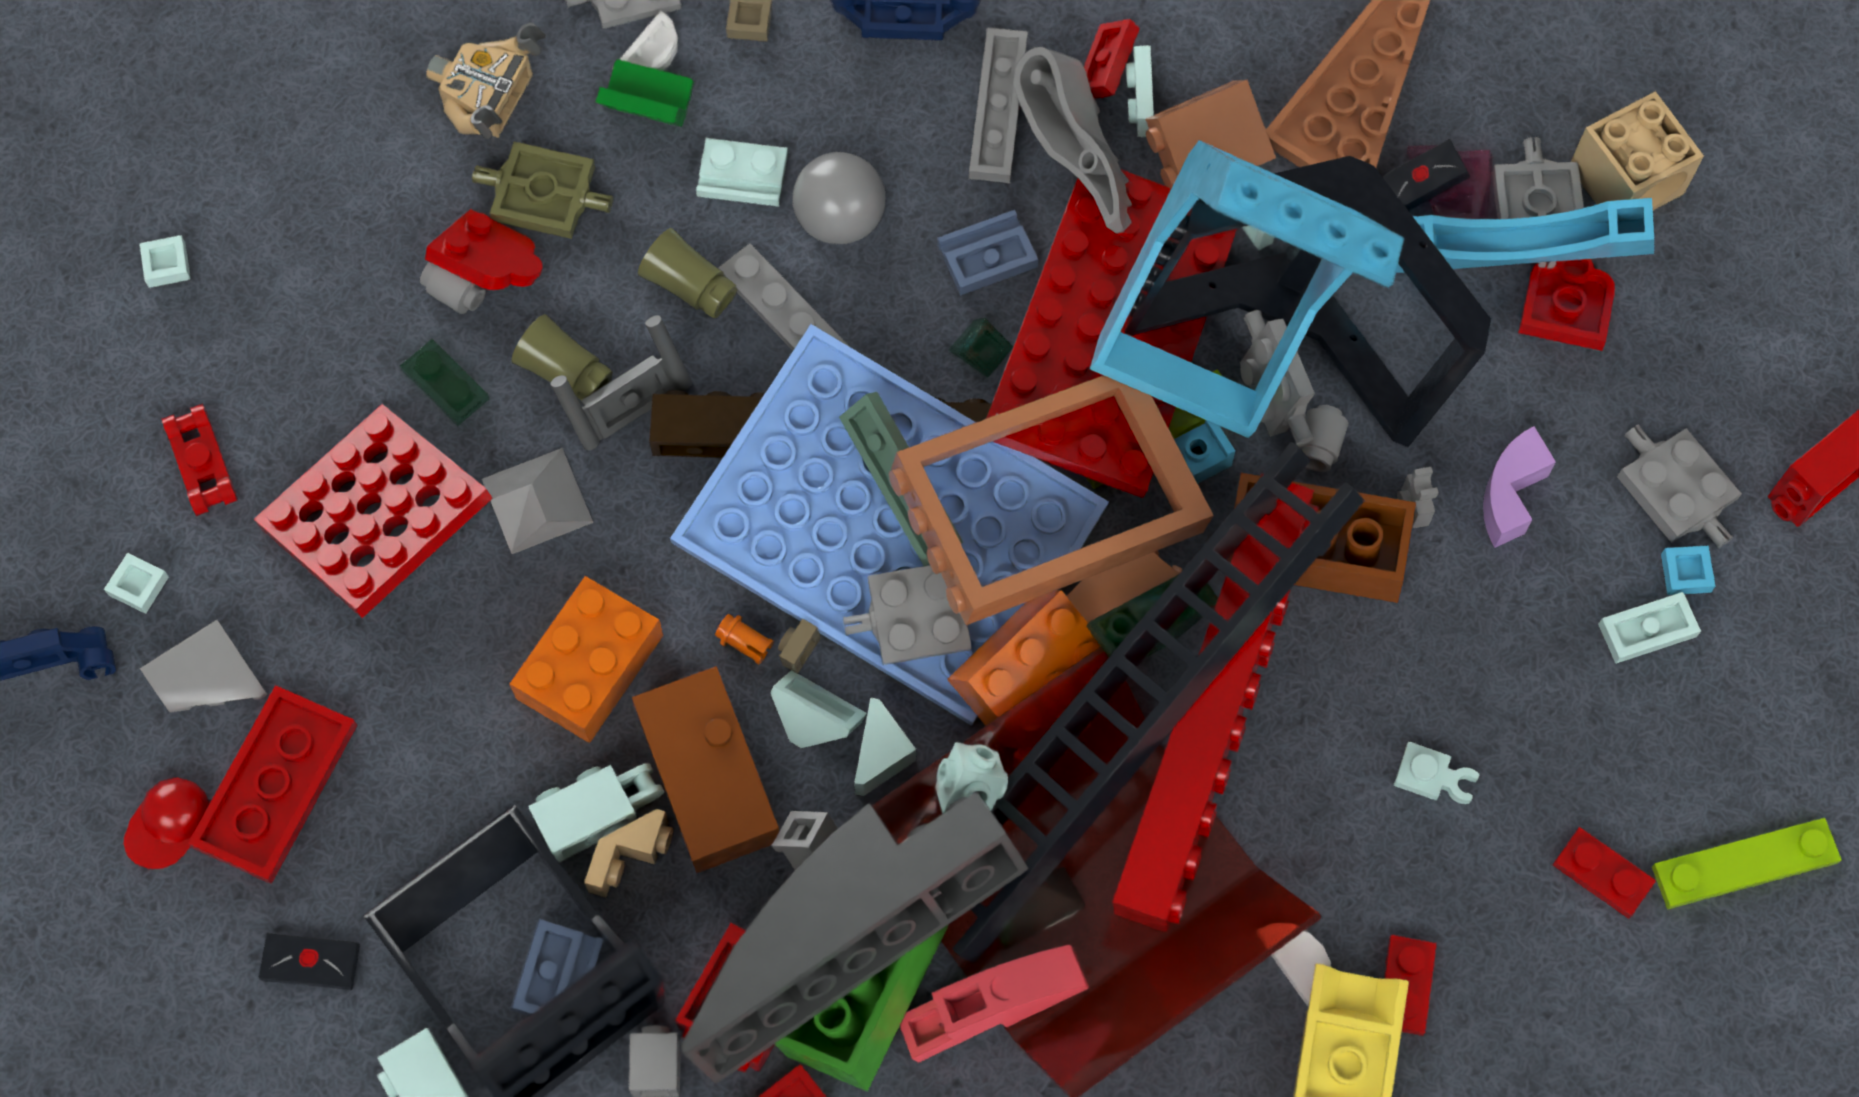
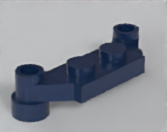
[830,0,981,41]
[0,626,116,681]

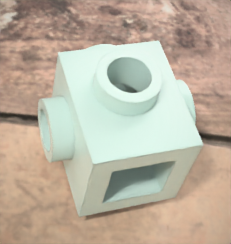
[935,742,1008,814]

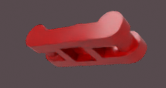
[161,403,238,516]

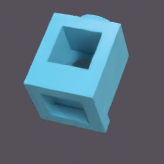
[1174,420,1235,484]

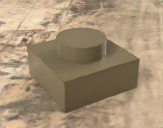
[726,0,772,41]
[778,619,821,674]

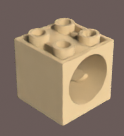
[1571,91,1704,210]

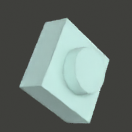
[139,235,191,288]
[104,553,169,614]

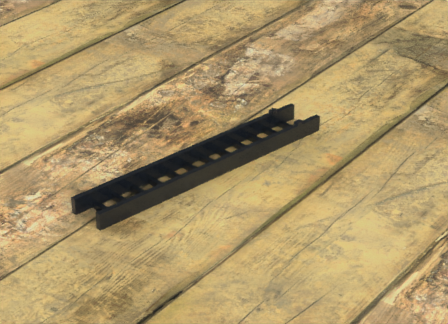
[952,442,1365,964]

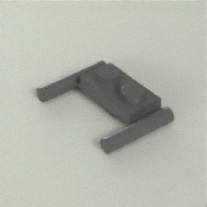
[550,315,692,450]

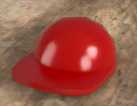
[124,777,210,869]

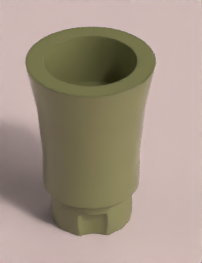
[638,228,737,318]
[512,314,613,400]

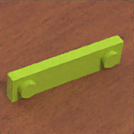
[1652,818,1842,910]

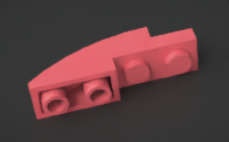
[900,945,1089,1063]

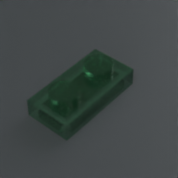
[400,339,490,426]

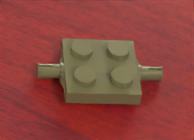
[472,142,613,239]

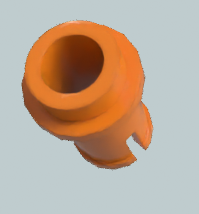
[715,614,774,665]

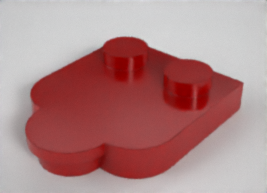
[425,209,543,290]
[1518,259,1615,351]

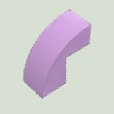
[1483,426,1556,548]

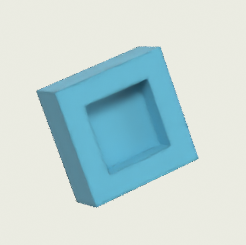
[1661,546,1716,595]

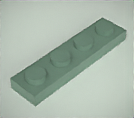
[839,392,963,566]

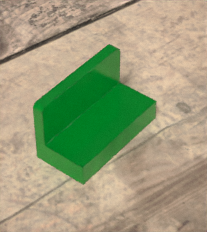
[596,59,694,127]

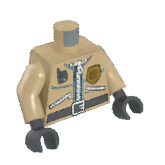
[427,23,546,139]

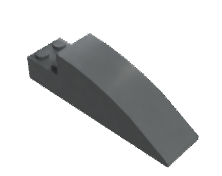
[680,791,1029,1084]

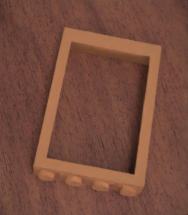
[889,375,1214,625]

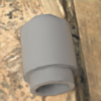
[420,262,486,314]
[1298,405,1348,472]

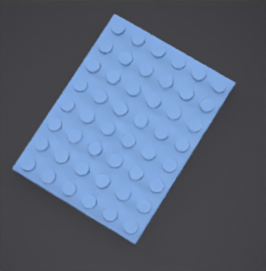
[670,324,1109,726]

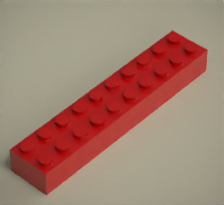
[1112,473,1319,933]

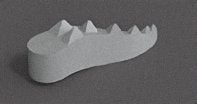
[1014,47,1131,234]

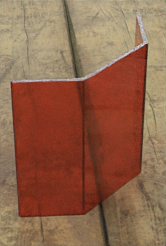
[872,643,1322,1097]

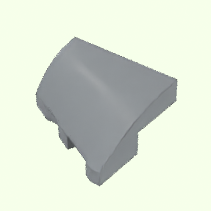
[140,620,267,713]

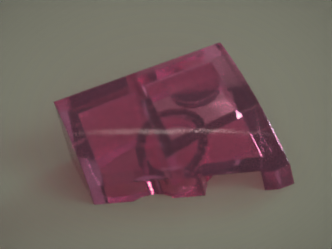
[1407,145,1493,219]

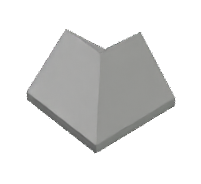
[482,448,593,554]

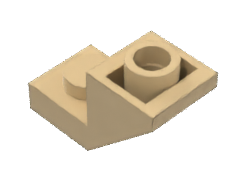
[584,809,673,897]

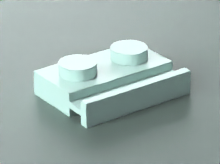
[696,138,788,206]

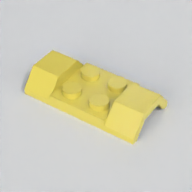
[1293,963,1409,1097]

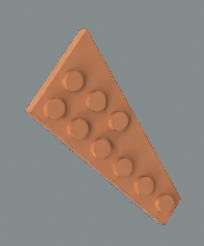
[1266,0,1430,168]

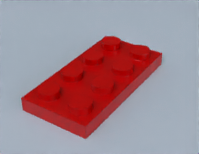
[187,685,358,884]

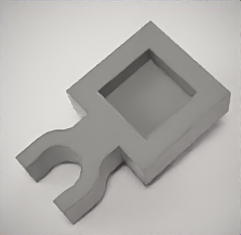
[1397,467,1439,529]

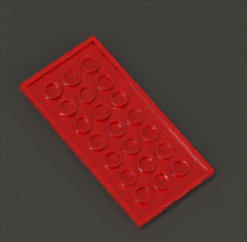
[986,169,1237,498]

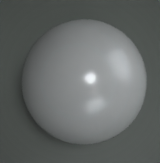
[792,152,886,244]

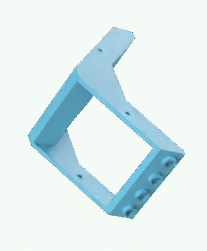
[1090,140,1404,438]

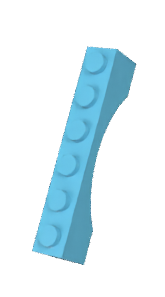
[1396,198,1654,273]

